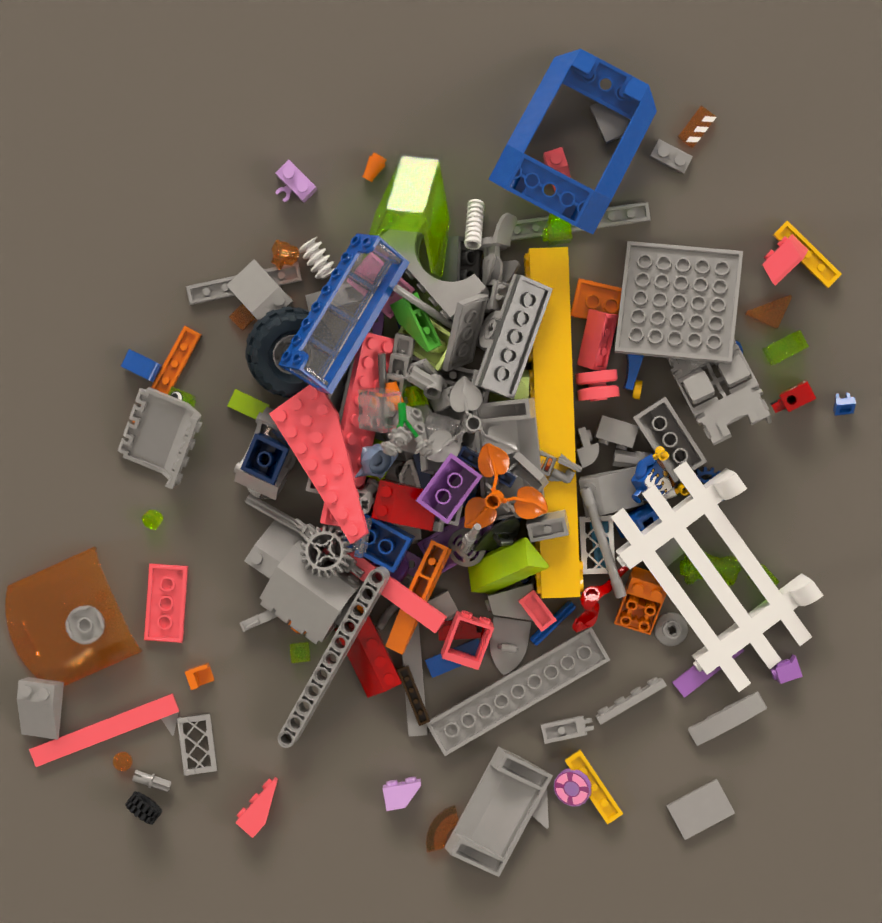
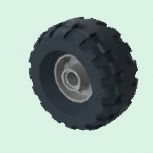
[245,306,336,398]

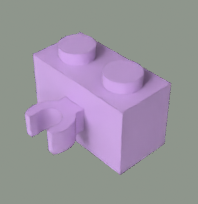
[275,160,317,203]

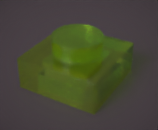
[289,641,311,663]

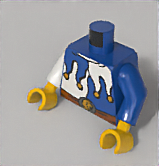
[631,446,690,503]

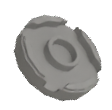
[65,605,105,644]

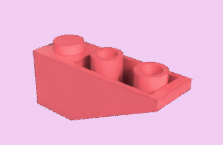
[236,777,278,838]

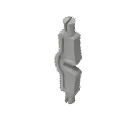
[293,518,364,578]

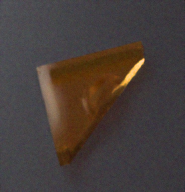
[745,295,792,329]

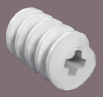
[298,237,335,280]

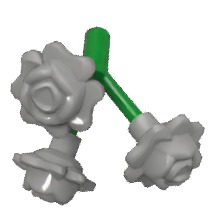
[380,402,434,457]

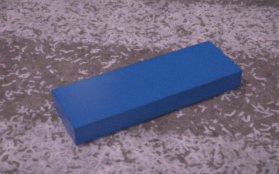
[425,638,485,678]

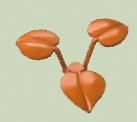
[464,443,548,529]

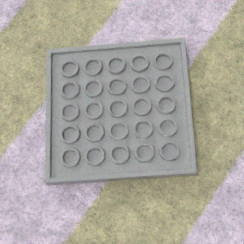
[615,241,743,364]

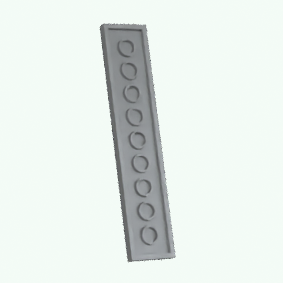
[426,627,610,756]

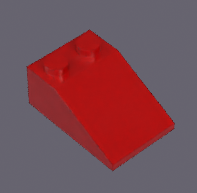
[371,479,436,531]

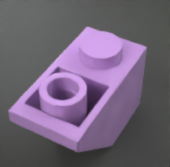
[383,777,421,811]

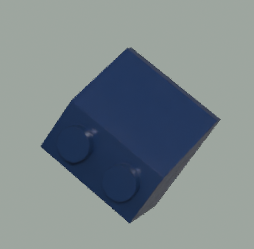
[240,433,290,485]

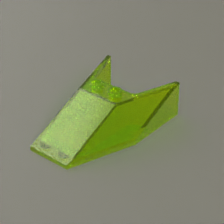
[361,156,450,277]

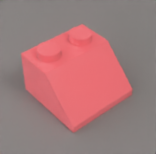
[762,234,808,286]

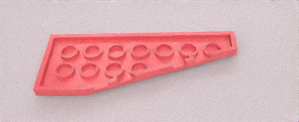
[269,385,369,544]

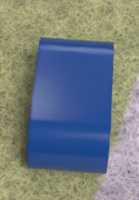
[121,349,162,382]

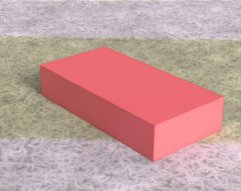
[518,589,557,632]

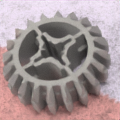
[300,525,353,578]

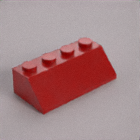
[335,614,402,698]

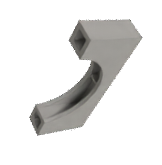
[381,208,490,322]

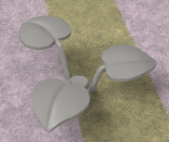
[426,376,518,463]

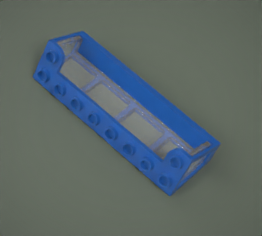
[278,233,410,394]

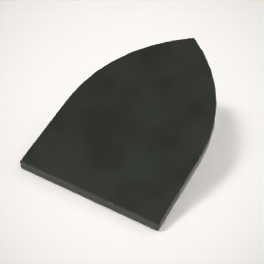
[473,516,520,551]

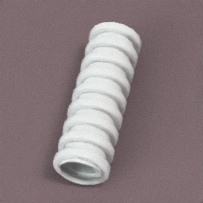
[464,199,485,250]

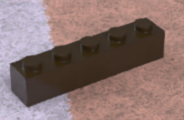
[397,665,430,726]

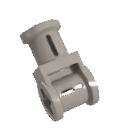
[357,478,379,514]

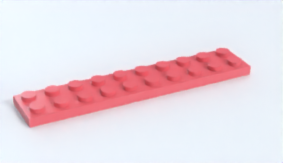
[320,333,395,527]

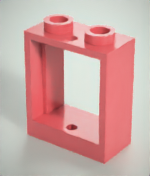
[441,610,494,670]

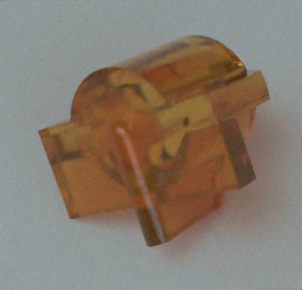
[271,240,299,270]

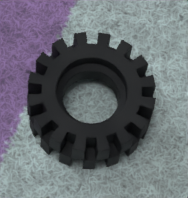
[125,791,162,825]

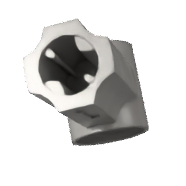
[405,365,444,400]
[612,450,652,468]

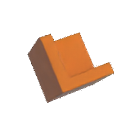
[185,662,214,690]

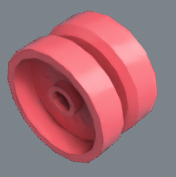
[575,369,620,402]

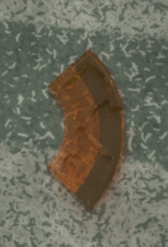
[426,805,459,852]

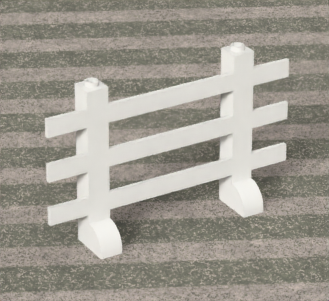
[611,461,824,692]

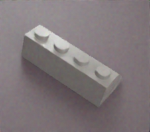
[633,397,707,483]

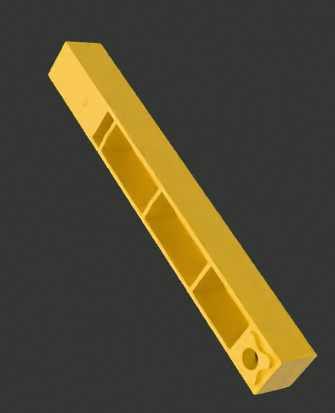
[524,247,584,598]

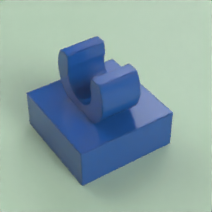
[833,392,856,416]

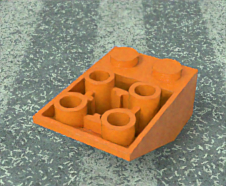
[614,566,666,635]

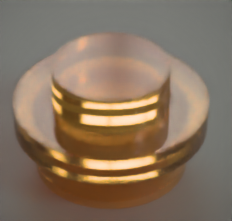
[113,752,133,771]

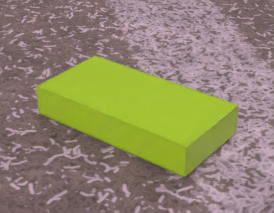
[227,389,270,420]

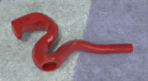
[572,566,629,632]

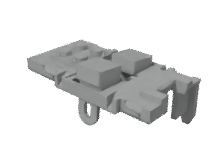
[667,339,772,445]

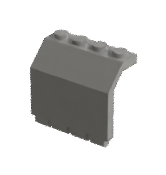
[117,387,203,489]
[260,539,364,645]

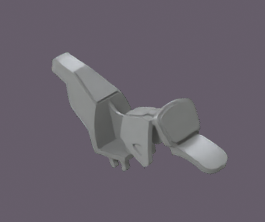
[478,213,520,327]

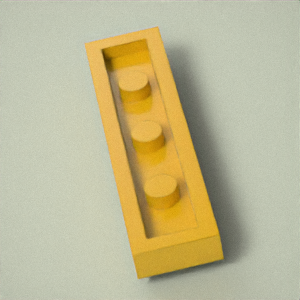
[773,221,842,288]
[565,750,623,825]

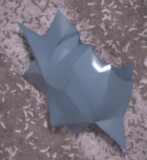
[355,444,399,480]

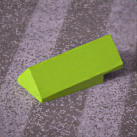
[468,537,549,594]

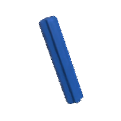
[530,600,576,645]

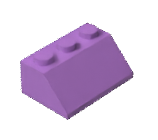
[416,453,482,524]

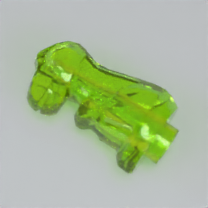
[680,552,741,586]

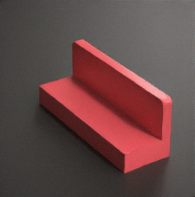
[577,309,618,371]

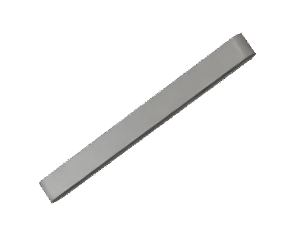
[277,566,390,748]

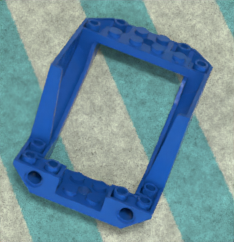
[489,49,657,234]

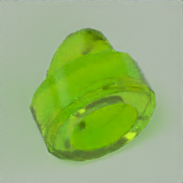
[141,510,163,530]

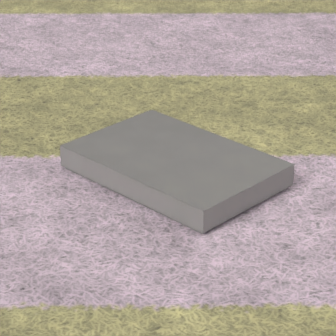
[666,779,735,840]

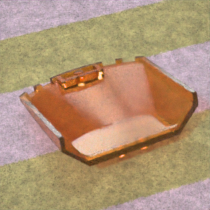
[5,546,143,686]

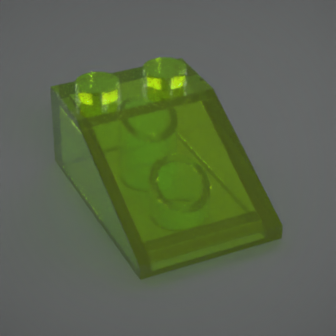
[542,213,573,246]

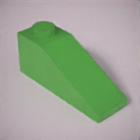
[390,292,442,352]

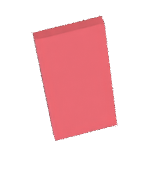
[144,563,188,643]

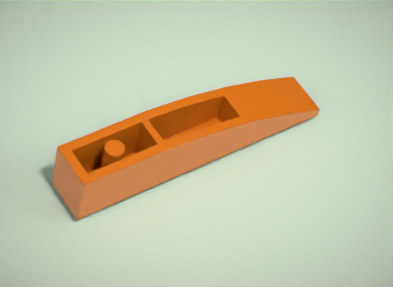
[385,540,452,655]

